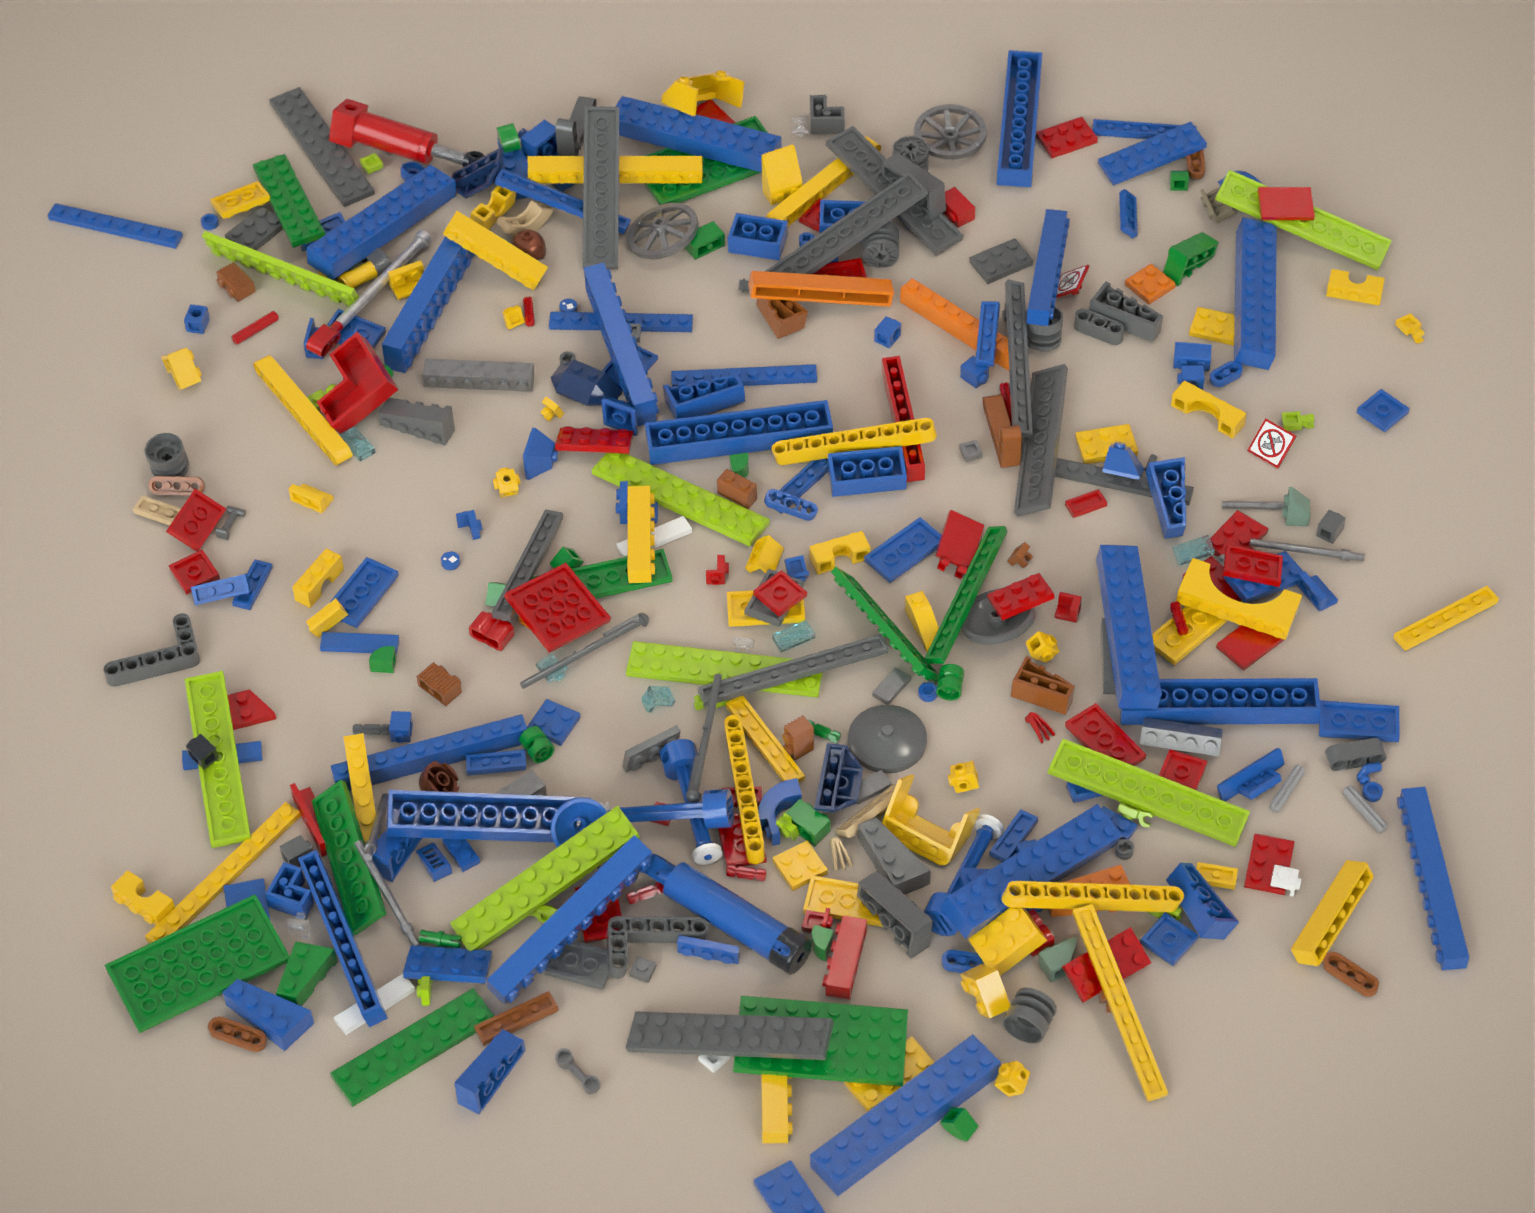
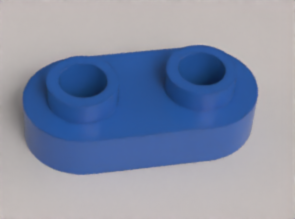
[1210,361,1243,387]
[942,950,983,973]

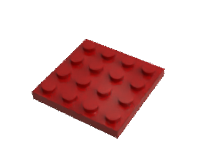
[504,563,611,653]

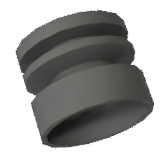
[892,136,929,172]
[863,222,899,268]
[1026,307,1063,351]
[144,433,189,477]
[1003,988,1057,1044]

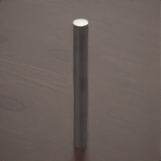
[1222,501,1286,509]

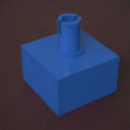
[518,119,558,160]

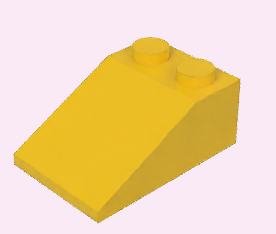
[761,144,803,205]

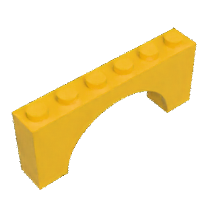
[1176,558,1302,640]

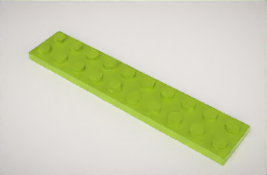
[1215,170,1392,271]
[201,231,359,307]
[592,453,770,547]
[626,641,823,698]
[184,671,251,848]
[1048,739,1250,847]
[450,805,640,951]

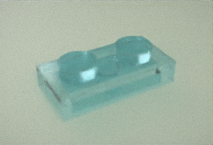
[340,426,376,461]
[1172,535,1215,566]
[772,620,815,652]

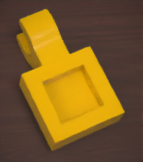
[1395,313,1425,344]

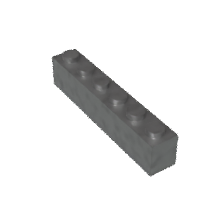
[422,359,535,391]

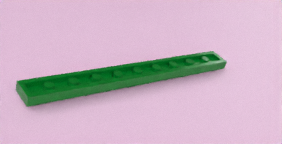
[924,526,1008,664]

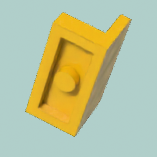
[289,483,334,513]
[745,535,784,573]
[306,598,349,638]

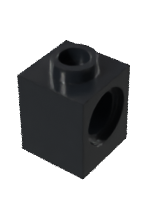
[186,734,219,770]

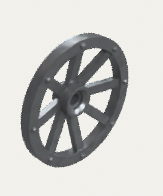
[914,104,986,160]
[627,203,699,259]

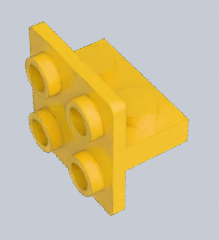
[388,260,424,300]

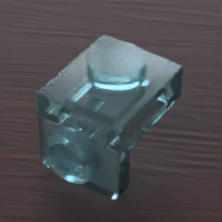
[535,653,568,684]
[641,686,676,712]

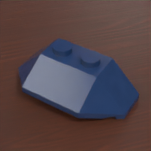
[452,148,503,199]
[551,359,622,406]
[814,743,863,812]

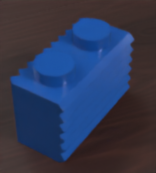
[1173,342,1212,371]

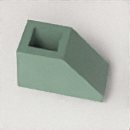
[1282,487,1310,526]
[1038,937,1077,982]

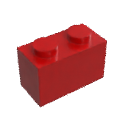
[943,187,975,228]

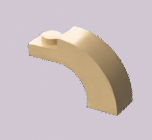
[496,200,553,237]

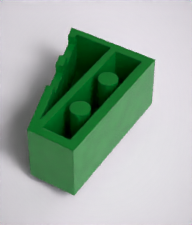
[1163,232,1219,286]
[276,941,338,1006]

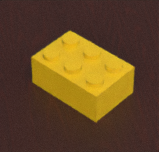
[968,907,1047,976]

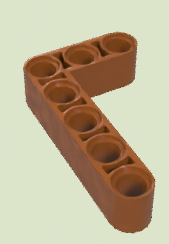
[982,394,1022,468]

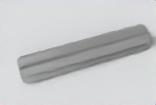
[1270,765,1305,813]
[1343,785,1387,833]

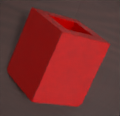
[1055,592,1082,623]

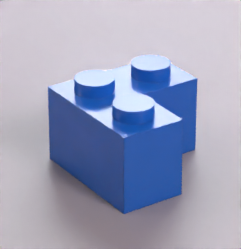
[265,862,314,920]

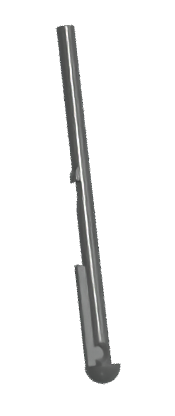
[520,613,649,689]
[686,674,722,803]

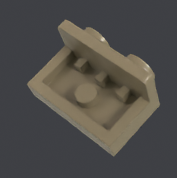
[1200,186,1236,223]

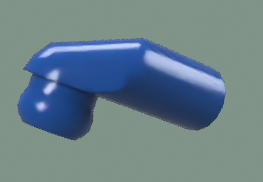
[1357,762,1382,785]

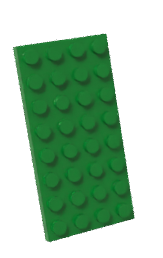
[645,115,768,205]
[104,894,290,1034]
[733,995,908,1087]

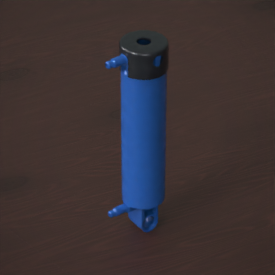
[644,853,812,975]

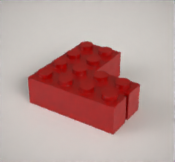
[317,332,399,435]

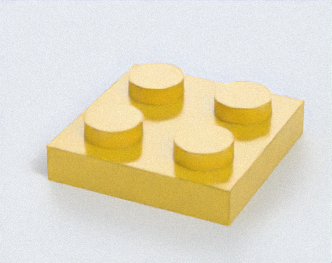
[772,840,828,891]

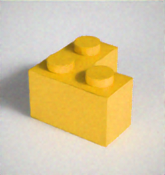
[161,347,202,390]
[960,964,1011,1019]

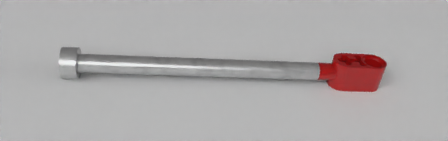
[306,230,432,357]

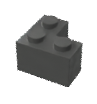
[810,95,845,134]

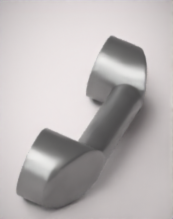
[555,1048,601,1094]

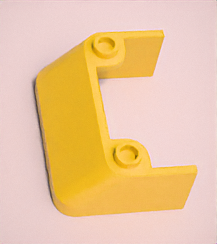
[661,70,745,116]
[882,774,980,865]

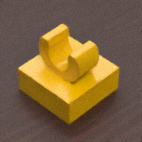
[502,305,525,330]
[540,397,565,421]

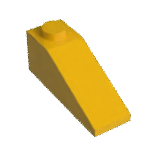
[905,591,939,652]

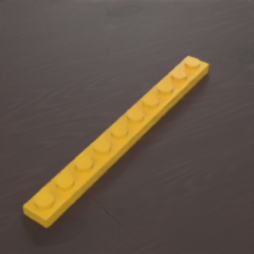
[145,802,301,943]
[1072,904,1168,1102]

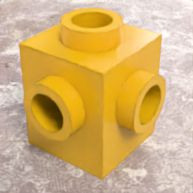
[493,467,521,498]
[1025,631,1060,663]
[948,761,979,793]
[994,1061,1031,1097]

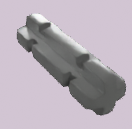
[353,724,390,735]

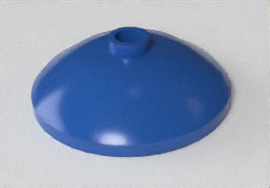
[550,797,607,847]

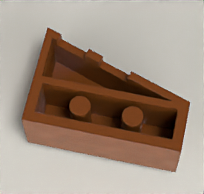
[756,299,808,339]
[1011,655,1075,715]

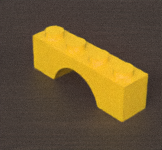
[1171,380,1247,439]

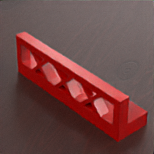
[290,783,327,857]

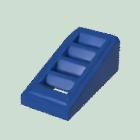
[416,842,452,882]

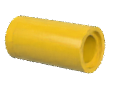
[338,261,378,288]

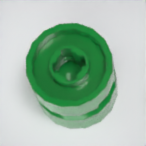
[936,664,964,701]
[519,726,555,763]

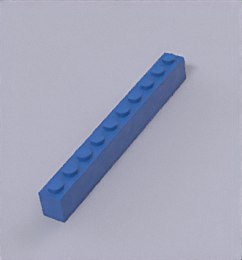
[1026,209,1070,326]
[330,714,527,791]
[1397,787,1469,971]
[298,850,388,1027]

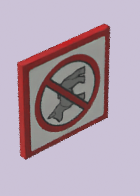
[1057,265,1090,298]
[1247,418,1297,469]

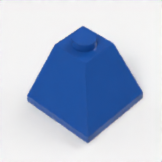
[601,397,638,436]
[523,427,558,480]
[1102,442,1144,480]

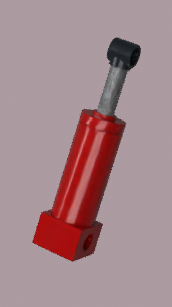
[329,98,485,167]

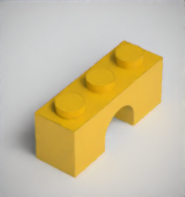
[470,186,516,230]
[1326,269,1385,305]
[809,531,871,575]
[292,548,344,608]
[111,870,175,925]

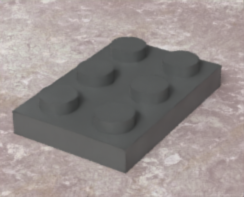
[225,205,283,251]
[969,238,1033,284]
[744,569,804,627]
[622,725,681,773]
[544,941,609,990]

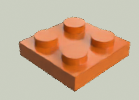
[1125,263,1176,305]

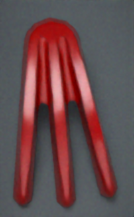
[1025,712,1055,743]

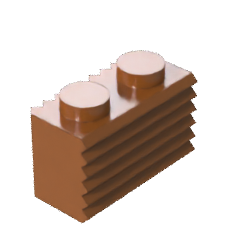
[216,262,256,302]
[717,469,757,509]
[416,662,462,706]
[782,715,814,761]

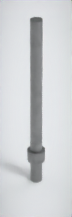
[1250,538,1365,561]
[364,793,388,861]
[354,840,421,946]

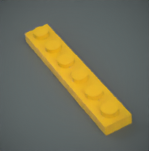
[1393,586,1499,651]
[726,696,805,783]
[343,733,380,844]

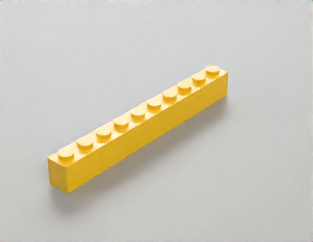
[528,156,702,183]

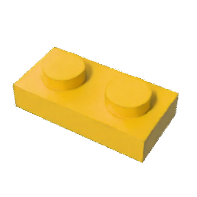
[1196,862,1238,890]

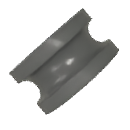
[559,351,576,365]
[1115,839,1134,860]

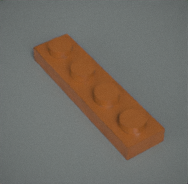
[474,991,559,1046]

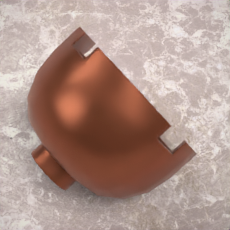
[511,229,546,260]
[419,761,459,792]

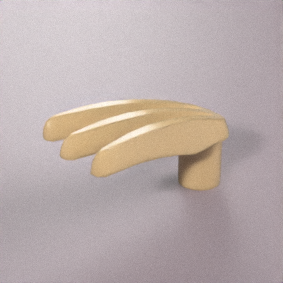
[829,837,852,871]

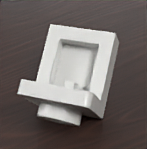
[1270,865,1301,897]

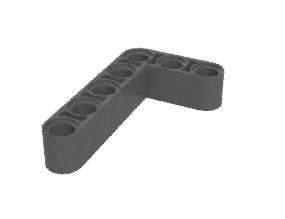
[556,96,597,156]
[104,613,200,687]
[606,916,709,979]

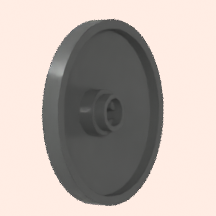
[961,588,1036,644]
[848,705,927,773]

